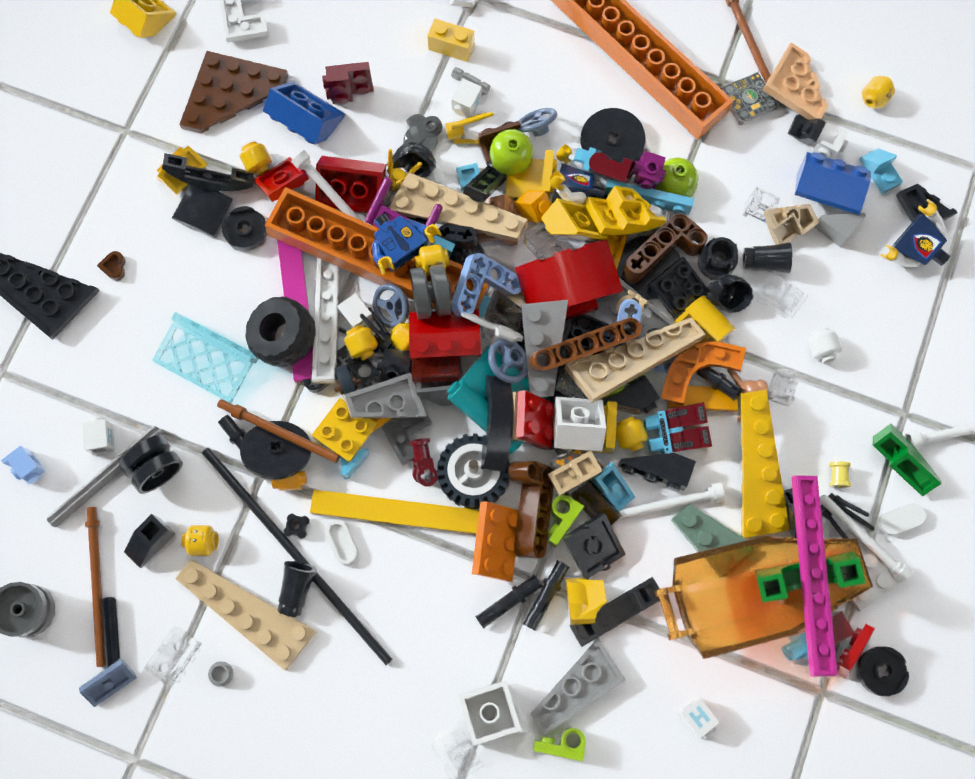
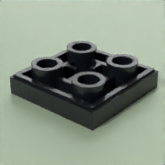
[648,256,710,320]

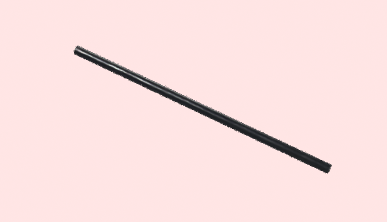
[202,447,393,666]

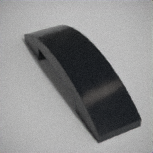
[162,153,254,191]
[481,375,513,472]
[569,576,665,647]

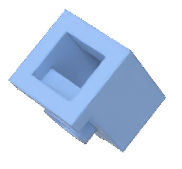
[1,445,45,485]

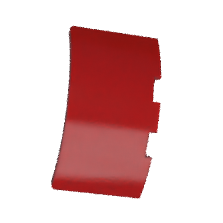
[515,240,623,308]

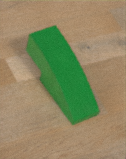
[872,423,942,497]

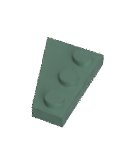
[671,504,754,575]

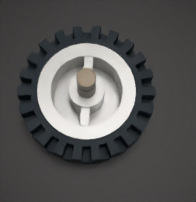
[437,433,510,509]

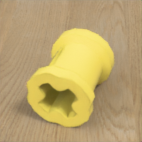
[829,461,852,488]

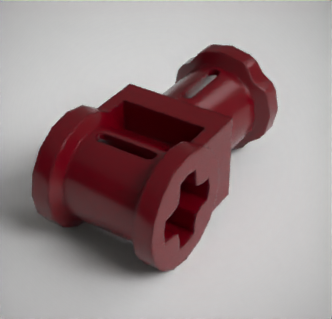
[409,438,438,487]

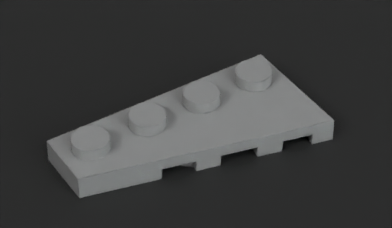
[521,300,568,397]
[530,638,626,736]

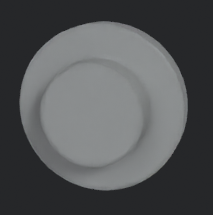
[208,661,234,687]

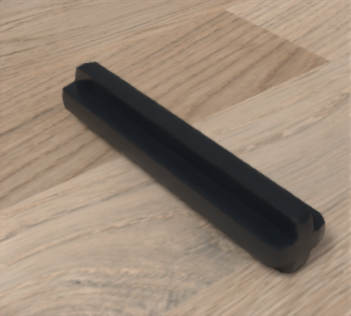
[101,597,120,668]

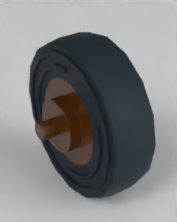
[334,365,362,395]

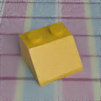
[110,0,177,38]
[541,198,608,240]

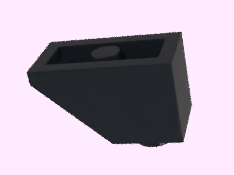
[604,375,661,415]

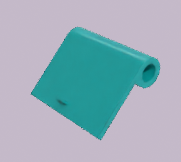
[447,345,551,454]

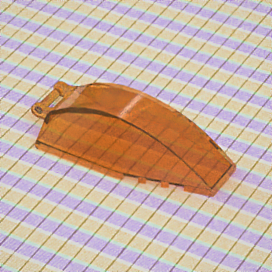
[654,536,873,659]

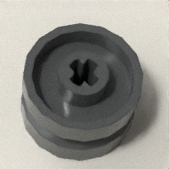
[410,264,451,320]
[0,581,55,638]

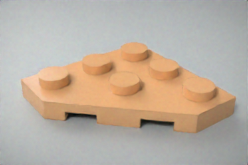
[762,42,828,120]

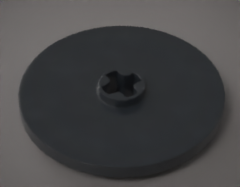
[580,108,646,163]
[617,236,680,300]
[240,421,312,480]

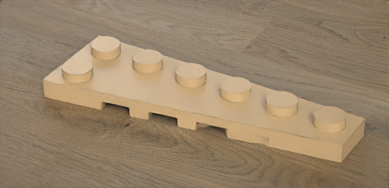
[389,172,528,242]
[565,318,706,403]
[175,560,317,671]

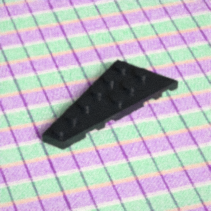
[0,252,100,340]

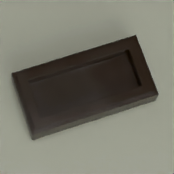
[572,480,622,526]

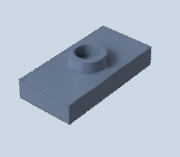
[79,658,137,707]

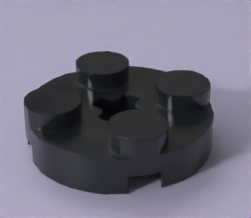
[222,206,267,251]
[856,646,909,696]

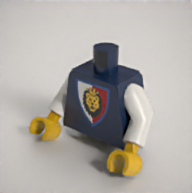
[550,144,606,205]
[880,199,951,267]

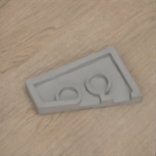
[343,373,427,419]

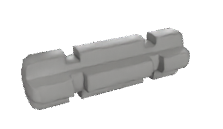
[451,67,491,95]

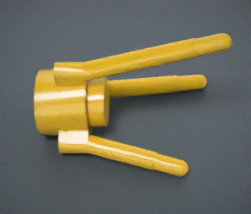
[445,112,494,145]
[387,149,422,192]

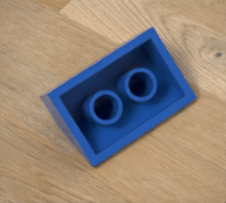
[263,81,345,145]
[794,152,871,215]

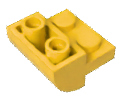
[674,295,736,348]

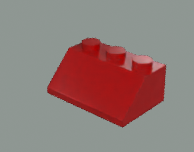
[315,155,387,213]
[409,309,481,359]

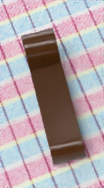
[622,213,708,283]
[509,461,553,559]

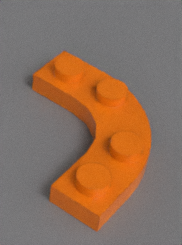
[661,341,746,405]

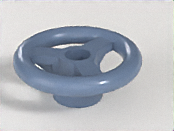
[518,107,558,137]
[372,283,409,328]
[488,339,528,383]

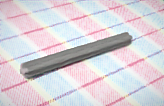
[46,425,163,527]

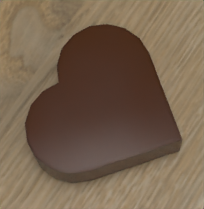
[96,251,126,281]

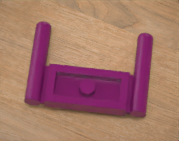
[364,177,443,241]

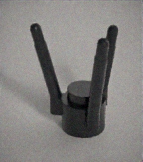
[338,307,393,354]
[821,492,875,547]

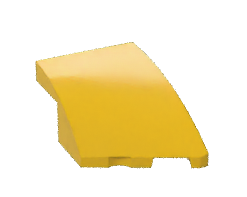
[584,186,667,235]

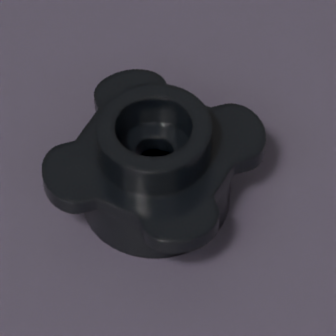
[284,513,310,539]

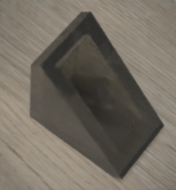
[485,290,523,333]

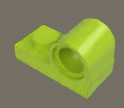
[548,495,584,548]
[532,727,586,762]

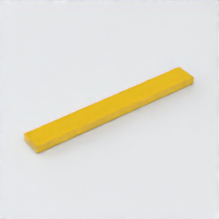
[310,489,479,534]

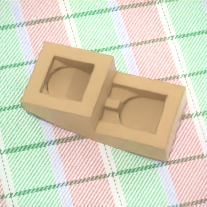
[547,450,603,496]

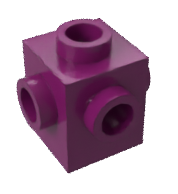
[632,151,666,189]

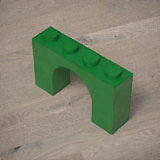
[755,551,866,603]

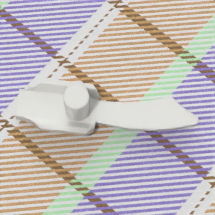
[460,313,523,344]

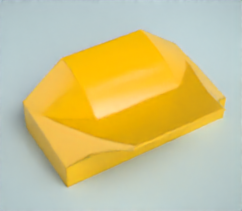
[565,578,607,625]

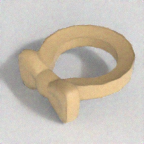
[616,290,649,320]

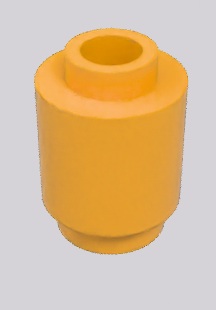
[271,470,307,491]

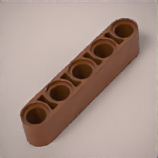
[529,318,642,372]

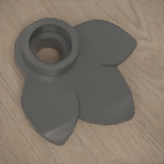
[403,114,443,152]

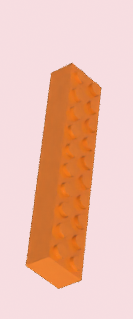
[550,0,733,140]
[265,187,490,310]

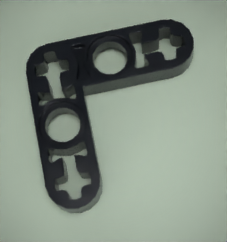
[304,345,384,393]

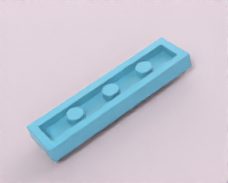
[604,179,694,215]

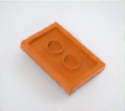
[472,502,519,582]

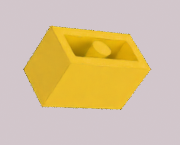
[427,18,475,62]

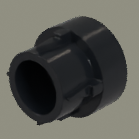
[698,237,738,281]

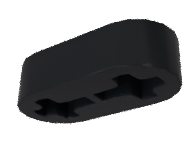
[436,224,479,249]

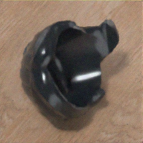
[387,142,436,178]

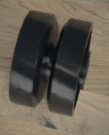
[119,435,183,494]

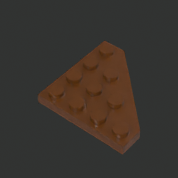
[179,50,289,134]

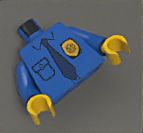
[372,213,442,275]

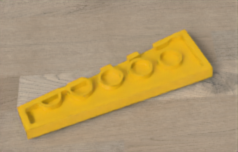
[741,390,790,538]

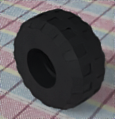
[245,296,316,367]

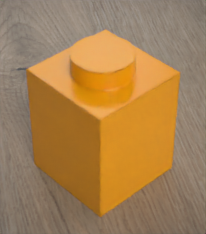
[514,190,552,223]

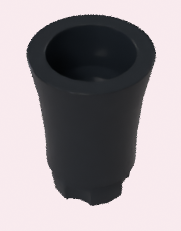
[743,242,792,274]
[277,561,317,617]

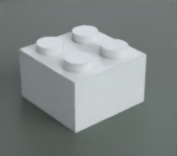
[553,397,606,451]
[458,680,521,746]

